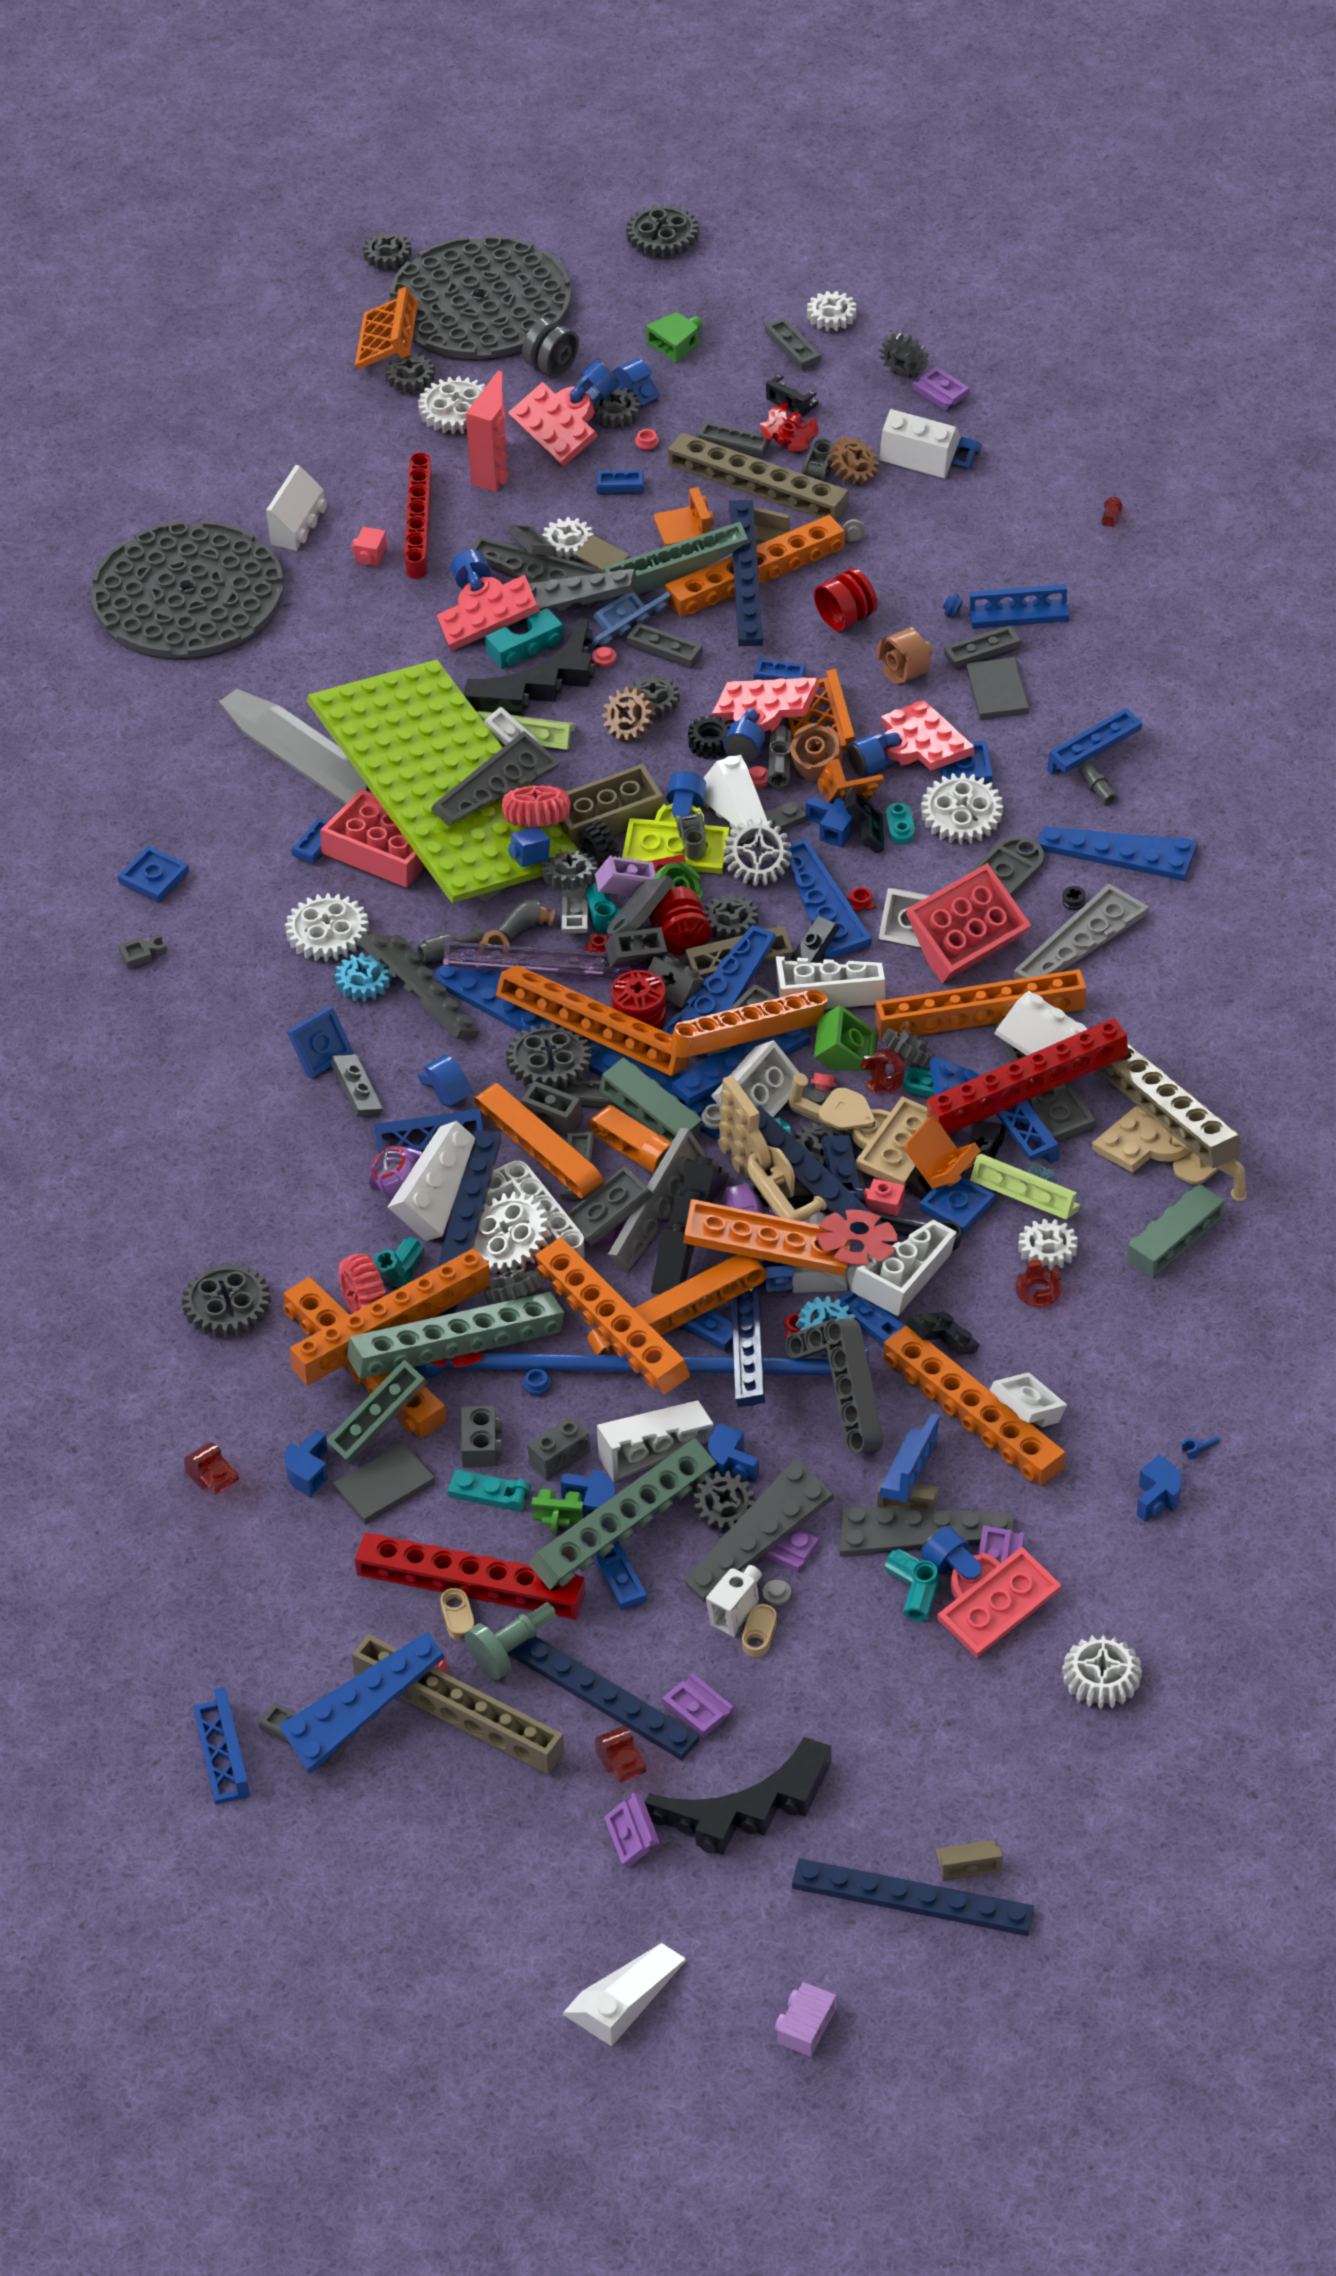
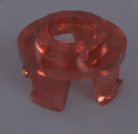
[860,1048,905,1093]
[1016,1259,1061,1307]

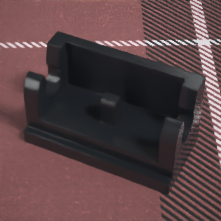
[766,374,819,417]

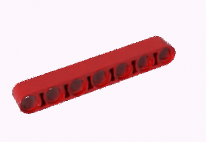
[404,452,432,579]

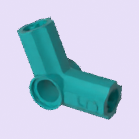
[585,883,642,934]
[373,1237,425,1288]
[884,1549,941,1622]

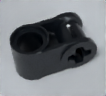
[968,1120,1005,1167]

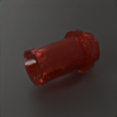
[1101,497,1123,527]

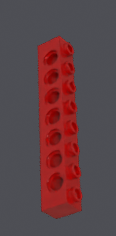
[926,1018,1128,1135]
[355,1532,586,1620]

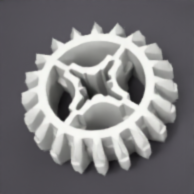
[723,818,792,887]
[1062,1634,1142,1710]

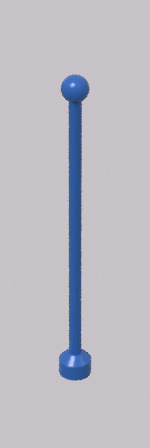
[413,1345,869,1378]

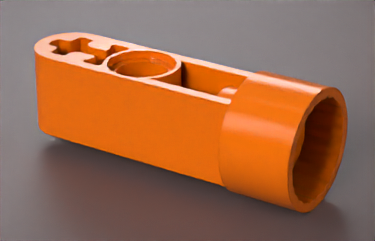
[588,1105,672,1175]

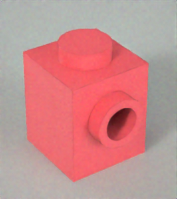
[352,527,387,566]
[863,1179,905,1217]

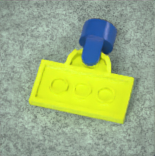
[622,771,730,874]

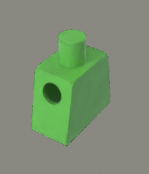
[646,313,703,363]

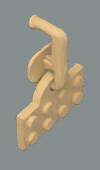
[789,1073,928,1185]
[718,1075,827,1221]
[1092,1105,1247,1201]

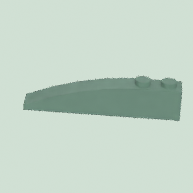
[604,522,748,601]

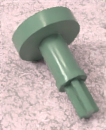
[465,1602,556,1681]

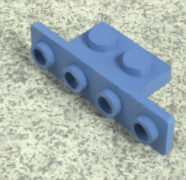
[590,591,671,650]

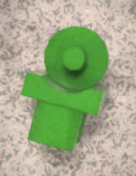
[531,1489,584,1534]

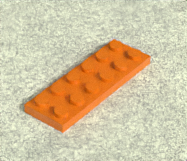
[683,1199,851,1276]

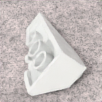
[703,755,768,839]

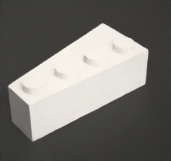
[776,956,886,1009]
[388,1121,475,1241]
[851,1220,957,1316]
[597,1400,714,1482]

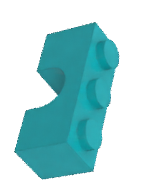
[485,608,564,670]

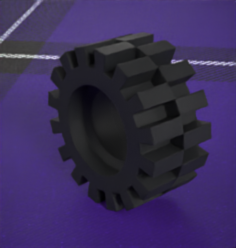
[688,715,731,759]
[578,820,620,870]

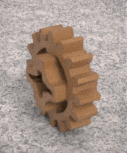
[828,436,879,486]
[602,687,656,742]

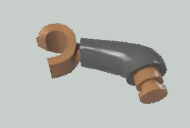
[478,899,556,964]

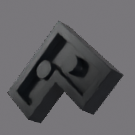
[844,786,885,853]
[905,1311,980,1355]

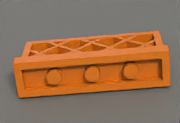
[355,286,418,370]
[788,669,856,751]

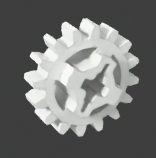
[807,291,856,331]
[542,517,594,560]
[1018,1219,1078,1270]

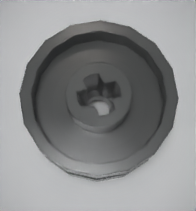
[522,318,579,378]

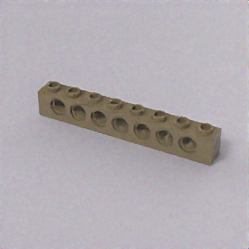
[668,433,848,522]
[1097,1044,1241,1169]
[352,1634,565,1775]

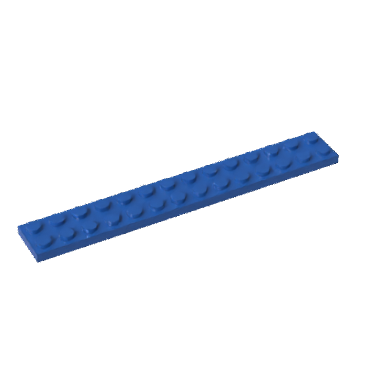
[432,946,720,1141]

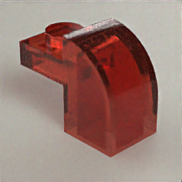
[184,1442,239,1494]
[595,1726,647,1783]

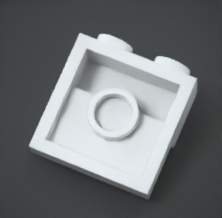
[990,1372,1067,1427]

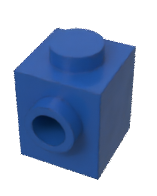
[508,827,550,867]

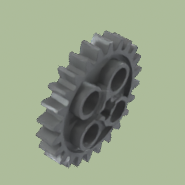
[626,203,699,258]
[506,1023,591,1089]
[181,1262,271,1338]

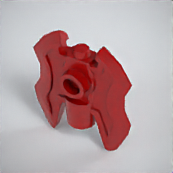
[760,403,818,451]

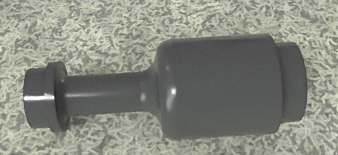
[417,927,485,965]

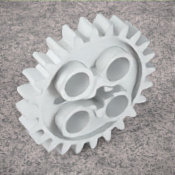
[418,376,485,434]
[921,773,1003,845]
[285,893,369,962]
[473,1192,552,1274]

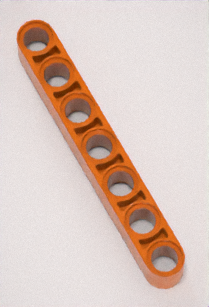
[670,990,827,1058]
[474,1083,604,1199]
[587,1254,767,1355]

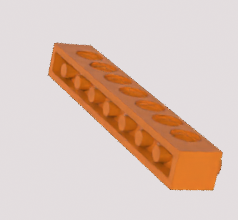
[665,515,845,618]
[496,965,690,1076]
[875,969,1086,1042]
[535,1237,690,1395]
[290,1248,490,1386]
[283,1277,447,1439]
[883,1325,1065,1487]

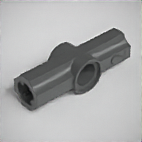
[768,725,792,789]

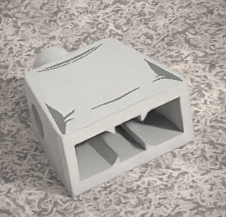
[706,1565,762,1638]

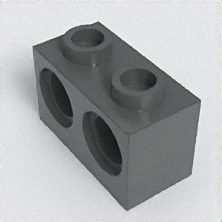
[461,1406,502,1468]
[528,1416,590,1481]

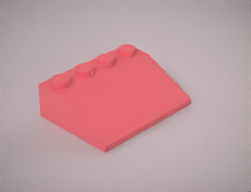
[466,371,509,492]
[321,789,425,888]
[905,863,1031,984]

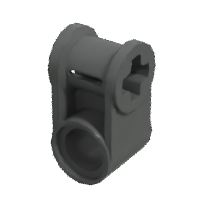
[802,439,834,482]
[676,811,707,860]

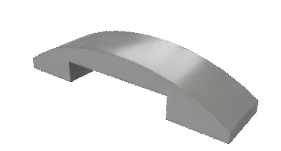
[562,884,588,934]

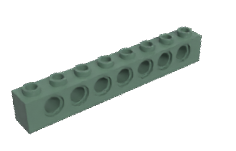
[347,1292,564,1379]
[528,1438,716,1590]

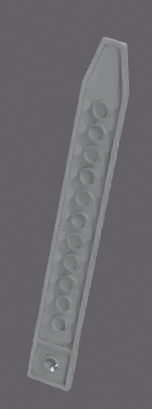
[219,689,506,903]

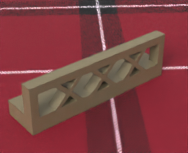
[684,925,794,978]

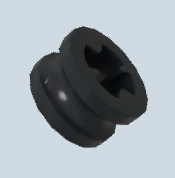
[1062,886,1086,910]

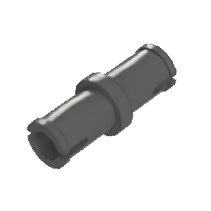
[1078,761,1118,806]

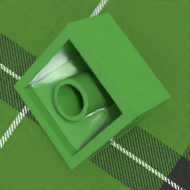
[814,1005,877,1072]

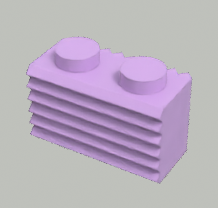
[595,855,656,897]
[774,1982,837,2057]

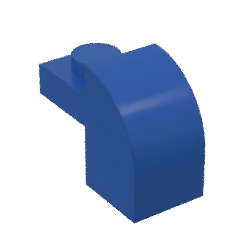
[612,358,660,407]
[806,796,852,848]
[417,1055,473,1105]
[761,1259,794,1292]
[708,1423,759,1482]
[285,1430,328,1497]
[1137,1454,1181,1522]
[560,1469,615,1518]

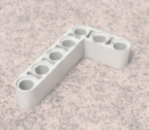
[482,1161,585,1259]

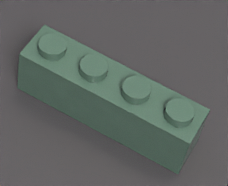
[599,1057,702,1142]
[1127,1184,1224,1278]
[326,1359,428,1463]

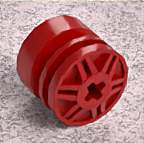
[814,568,877,632]
[649,886,711,956]
[611,970,666,1030]

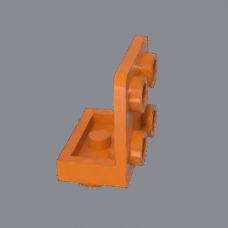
[654,487,714,546]
[818,759,884,804]
[904,1117,981,1189]

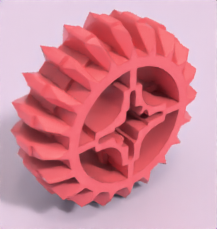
[502,785,571,828]
[338,1253,386,1314]

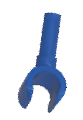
[1181,1436,1219,1459]

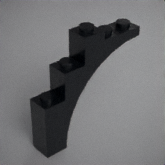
[464,619,596,716]
[650,1156,729,1295]
[645,1737,832,1855]

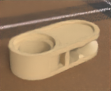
[440,1588,474,1641]
[742,1604,777,1657]

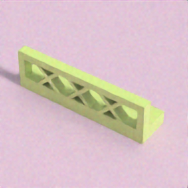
[476,711,576,749]
[970,1154,1080,1220]

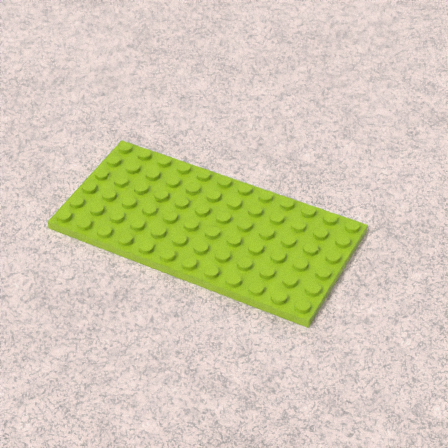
[307,660,582,903]

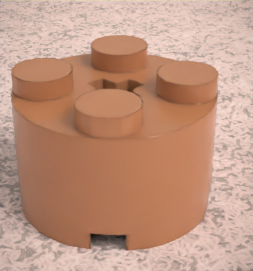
[877,627,932,684]
[790,723,843,783]

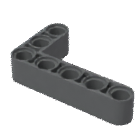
[785,1319,883,1454]

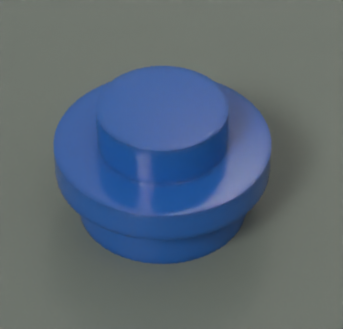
[943,593,963,617]
[523,1369,551,1395]

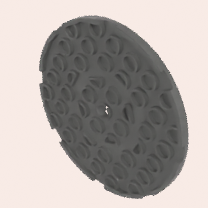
[390,235,571,359]
[91,521,284,658]

